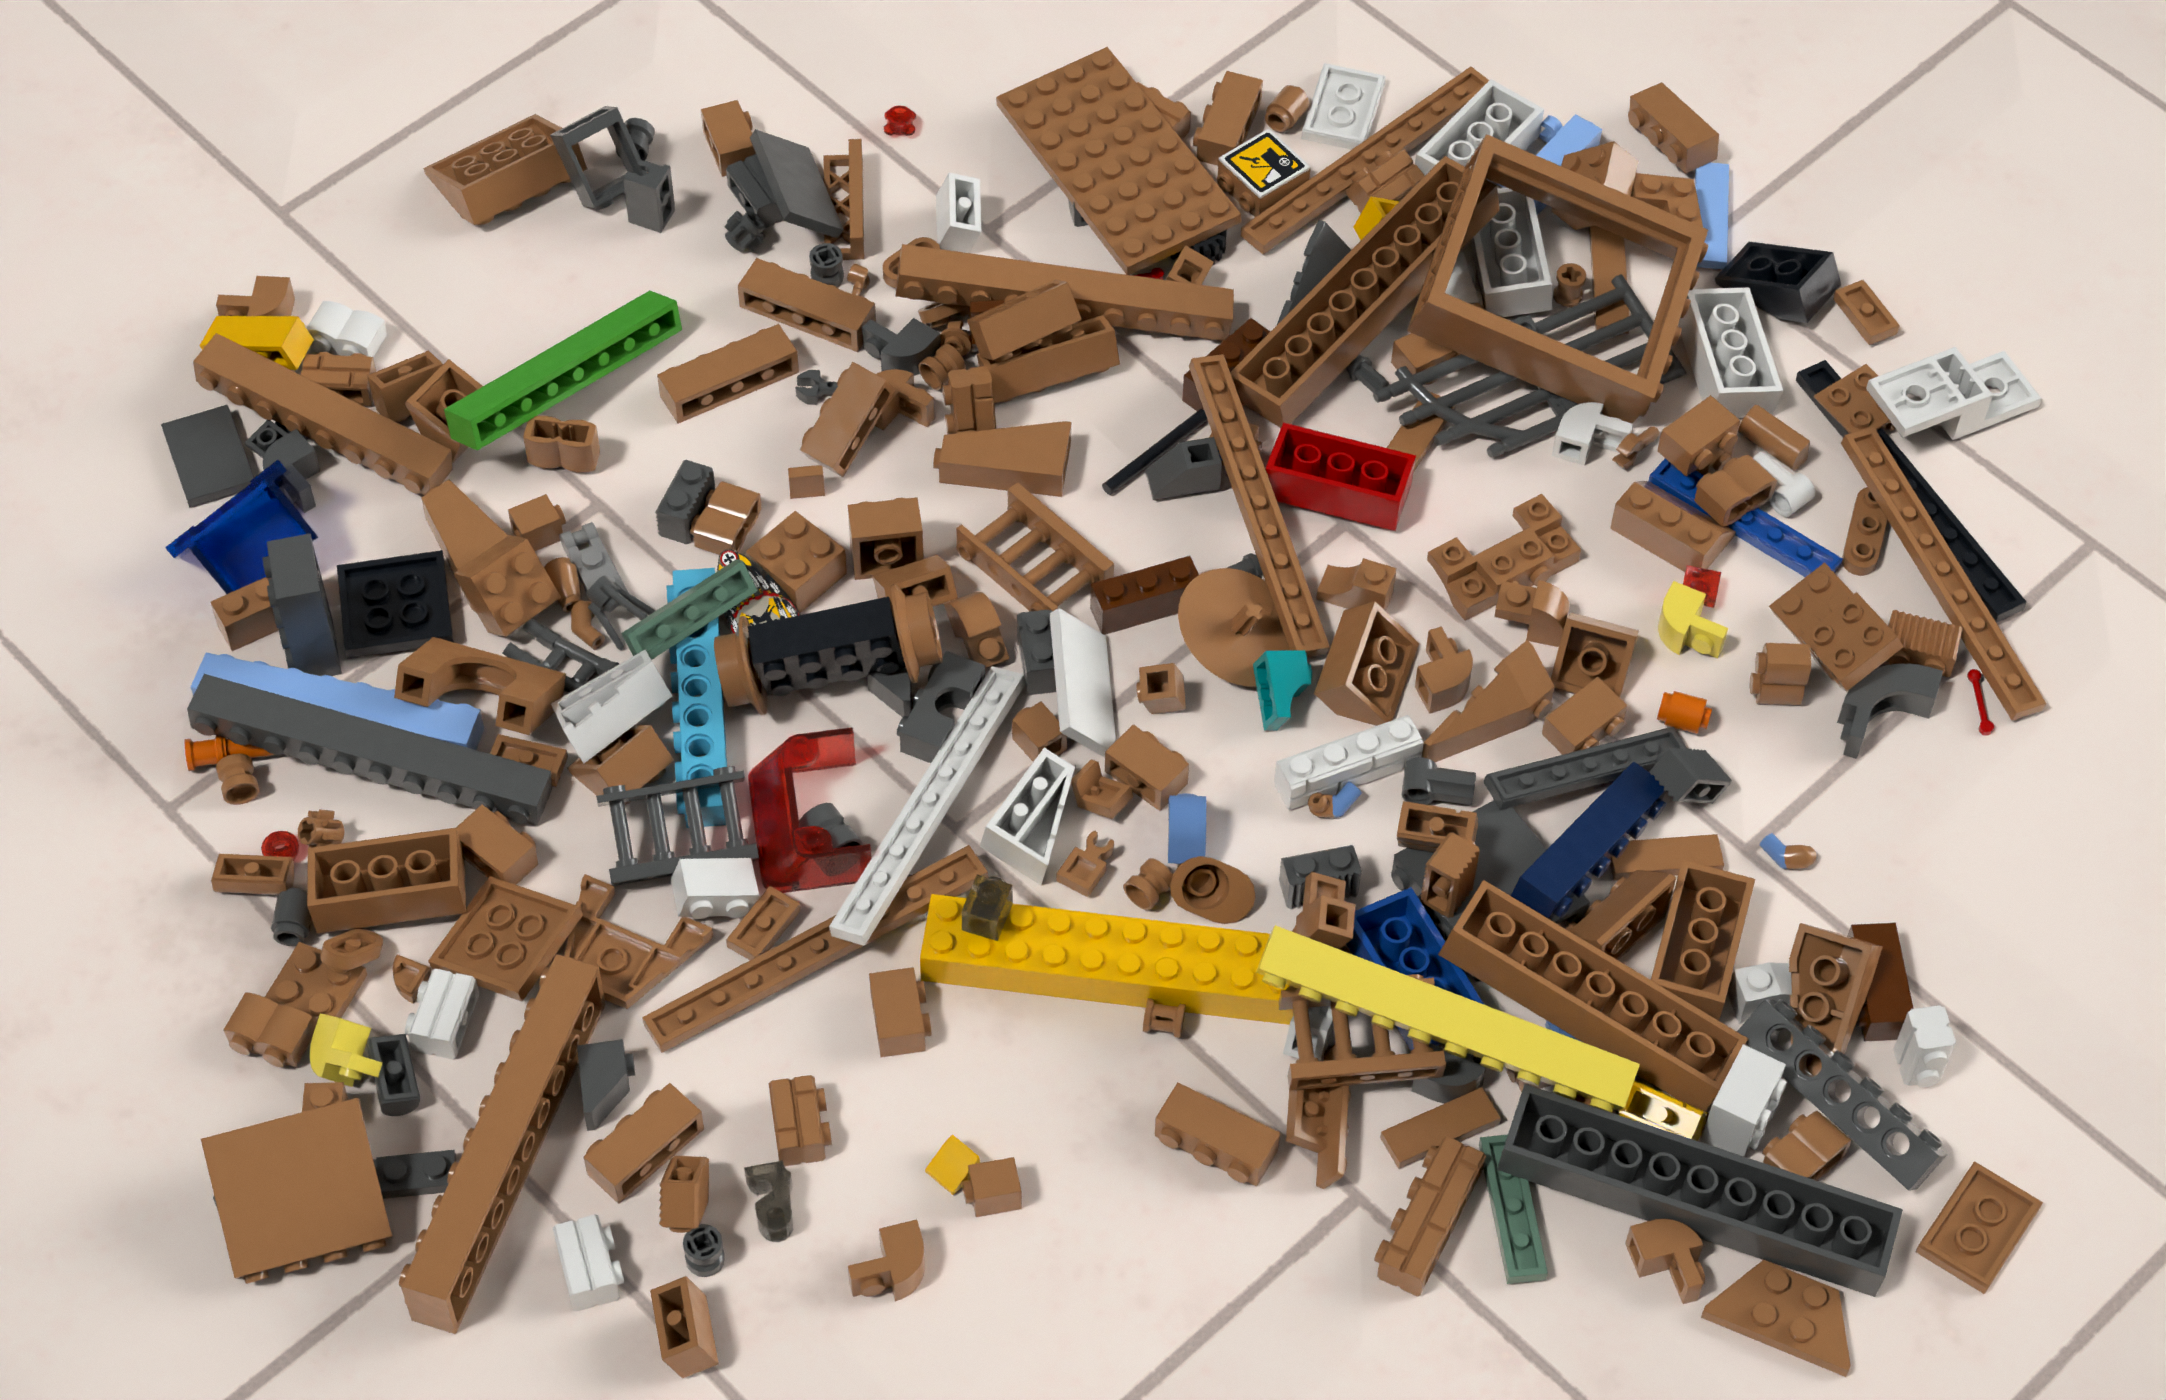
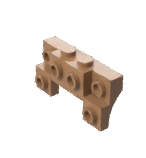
[1427,494,1581,621]

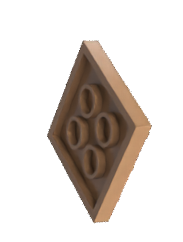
[428,876,583,1002]

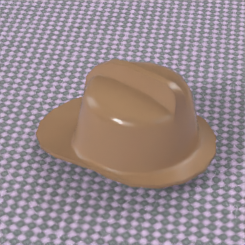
[1170,856,1256,924]

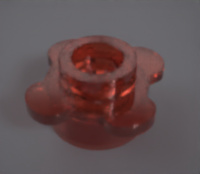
[884,105,916,136]

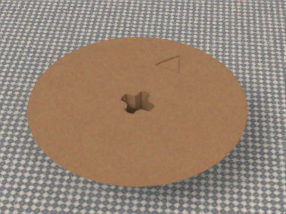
[1178,568,1290,687]

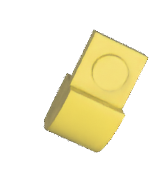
[1658,581,1728,659]
[310,1013,382,1087]

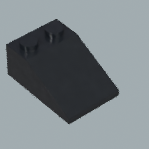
[1715,241,1841,323]

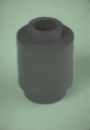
[271,888,312,946]

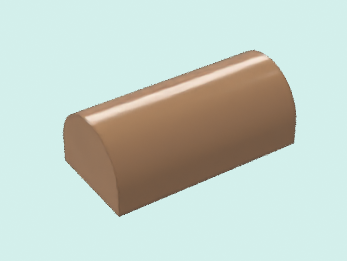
[1738,404,1810,471]
[211,854,294,895]

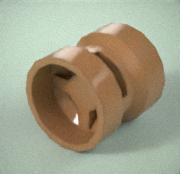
[918,344,966,390]
[216,754,260,805]
[1123,858,1173,910]

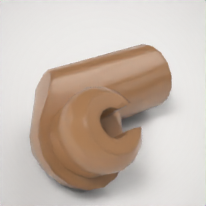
[571,600,605,650]

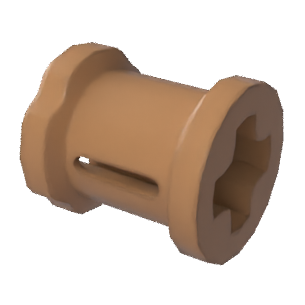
[1553,263,1586,307]
[1143,998,1186,1038]

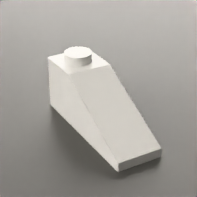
[1727,962,1792,1024]

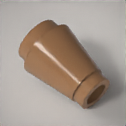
[544,557,581,612]

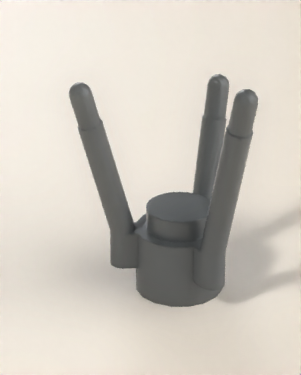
[586,575,655,650]

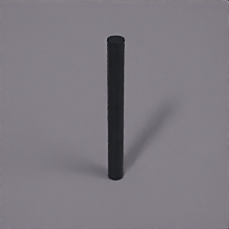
[1102,409,1208,495]

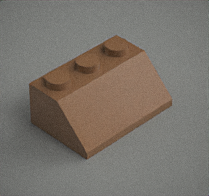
[1610,481,1736,580]
[1314,601,1419,726]
[1565,870,1676,960]

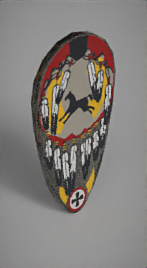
[717,549,801,633]

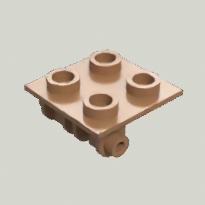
[1814,364,1896,433]

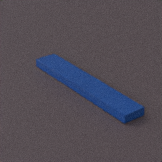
[1648,458,1843,577]

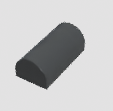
[366,1034,420,1116]

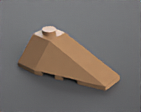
[1422,640,1555,762]

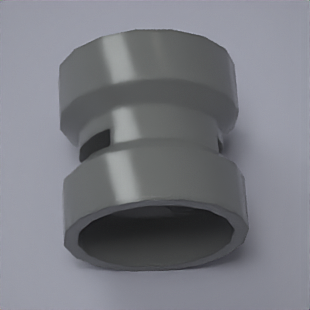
[616,118,655,161]
[809,243,844,287]
[683,1224,725,1277]

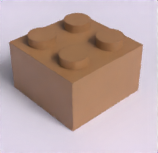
[1551,141,1639,230]
[847,497,924,580]
[745,511,847,614]
[454,535,561,637]

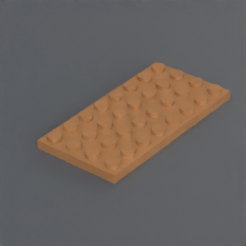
[996,46,1241,275]

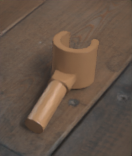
[847,264,870,296]

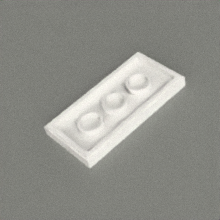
[1050,608,1116,757]

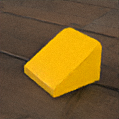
[925,1135,980,1195]

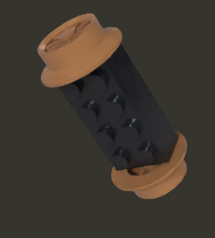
[714,584,942,715]

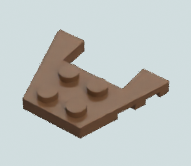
[564,874,713,1009]

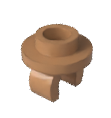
[940,321,972,357]

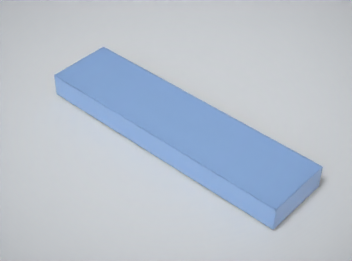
[1695,162,1729,270]

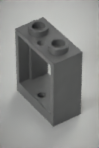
[550,106,647,210]

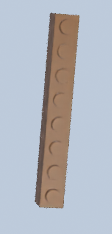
[193,333,453,496]

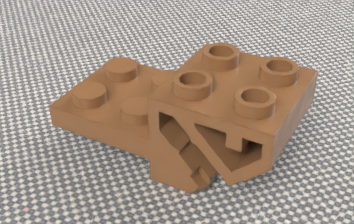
[1769,562,1904,692]

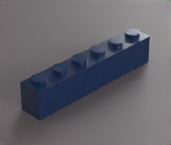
[1511,761,1667,920]

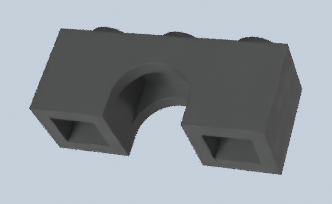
[897,651,985,763]

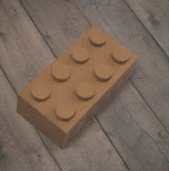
[307,827,466,934]
[1651,859,1755,1021]

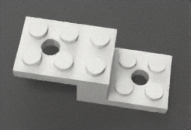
[1866,347,2042,440]

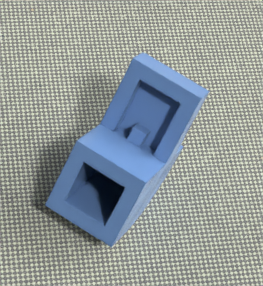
[1168,793,1206,864]

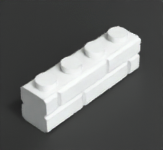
[1274,715,1424,810]

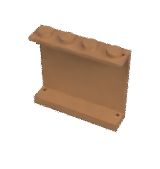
[201,1098,393,1284]

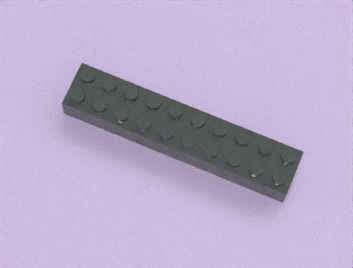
[1497,1084,1903,1297]

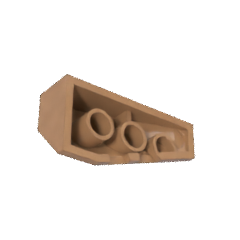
[1789,923,1883,1076]

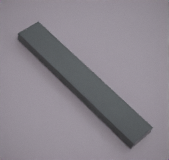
[1484,727,1687,810]

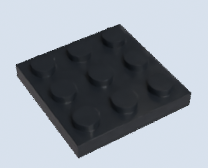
[337,550,454,659]

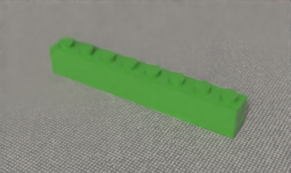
[444,290,682,451]

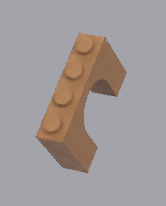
[394,637,566,735]

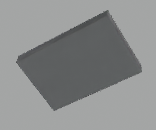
[161,404,256,508]

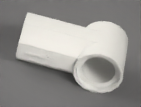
[1753,452,1815,517]

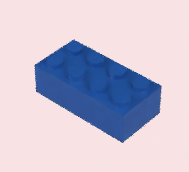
[1346,887,1484,1051]

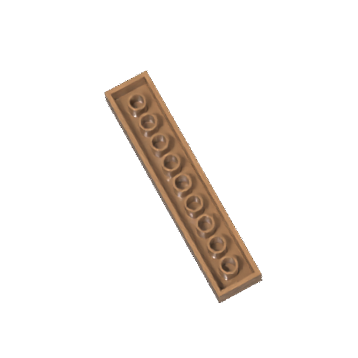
[1230,156,1500,428]
[399,954,606,1334]

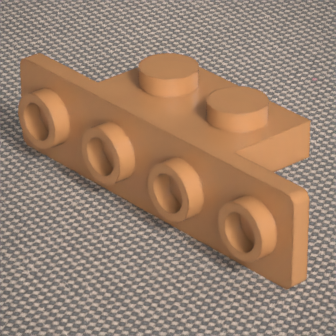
[1286,1042,1352,1189]

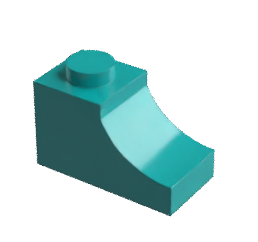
[1253,650,1312,731]

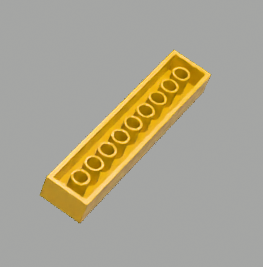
[920,894,1293,1025]

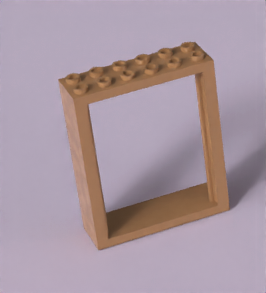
[1407,134,1708,424]

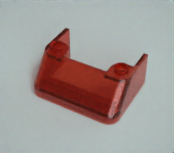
[748,727,872,893]

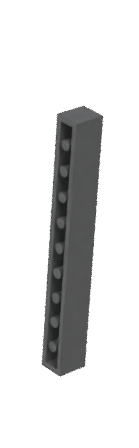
[187,674,552,826]

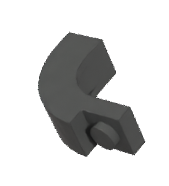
[1837,664,1943,759]

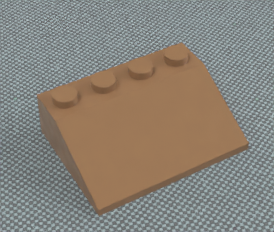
[423,114,588,225]

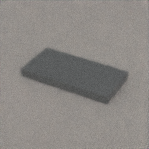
[750,129,844,238]

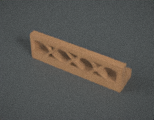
[823,139,864,260]

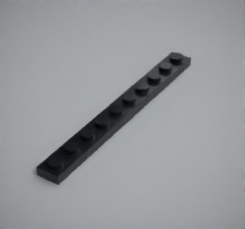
[1795,360,2027,623]

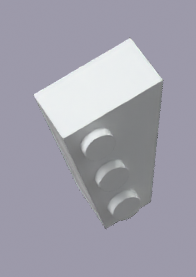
[551,650,672,763]
[980,748,1075,885]

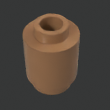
[1265,85,1309,132]

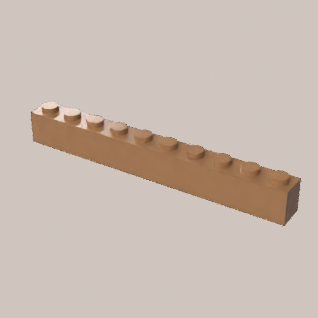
[895,244,1234,341]

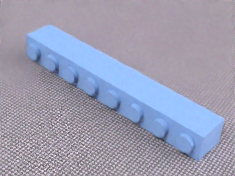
[191,652,484,750]

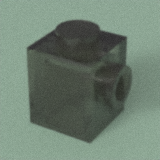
[961,874,1013,941]

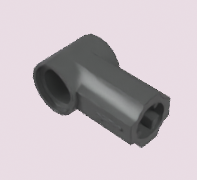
[1401,757,1476,805]

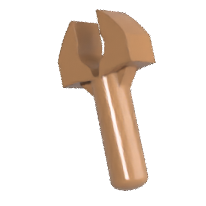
[1612,427,1660,469]

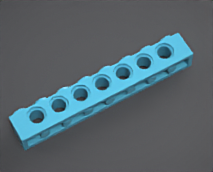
[666,568,727,828]

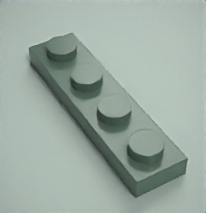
[621,559,758,660]
[1479,1134,1548,1284]

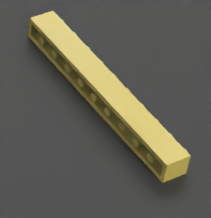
[1256,925,1640,1113]

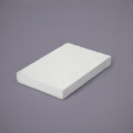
[1301,63,1386,150]

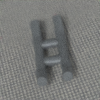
[502,618,619,693]

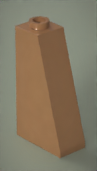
[933,421,1072,497]
[421,479,508,613]

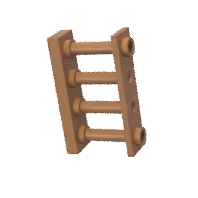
[956,482,1114,612]
[1279,974,1446,1090]

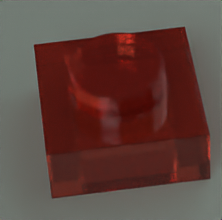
[1683,565,1721,608]

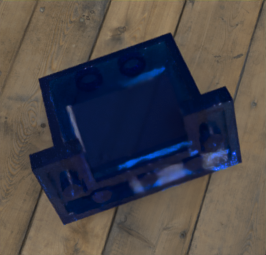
[165,459,319,594]

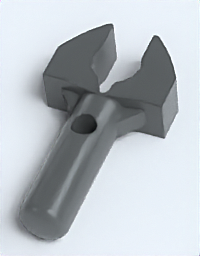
[795,370,838,405]

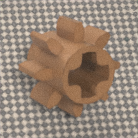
[298,809,345,848]

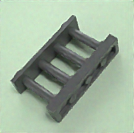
[596,766,759,886]

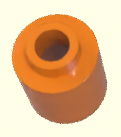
[1657,691,1712,734]

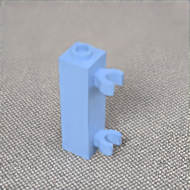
[1498,114,1602,215]

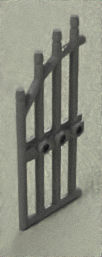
[1373,274,1687,457]

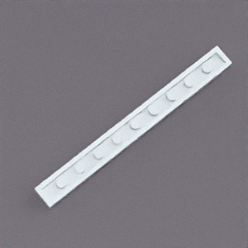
[829,666,1026,946]

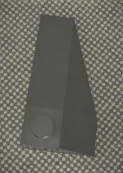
[1276,220,1351,326]

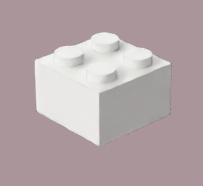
[1701,1044,1787,1157]

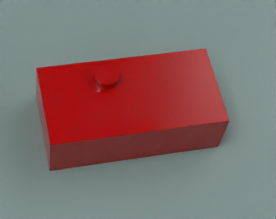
[1265,422,1416,531]

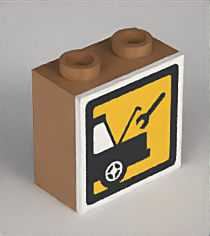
[1217,128,1310,217]

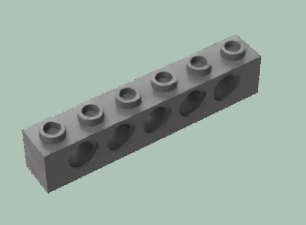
[1737,999,1947,1191]

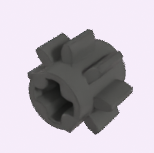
[724,211,766,252]

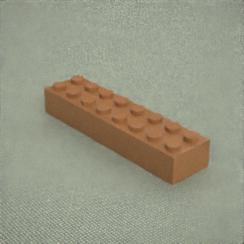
[1438,880,1748,1111]

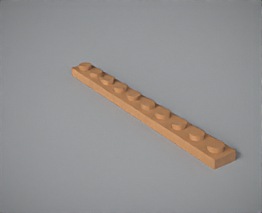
[1240,66,1489,254]
[1189,354,1330,657]
[1841,427,2047,720]
[642,845,988,1053]

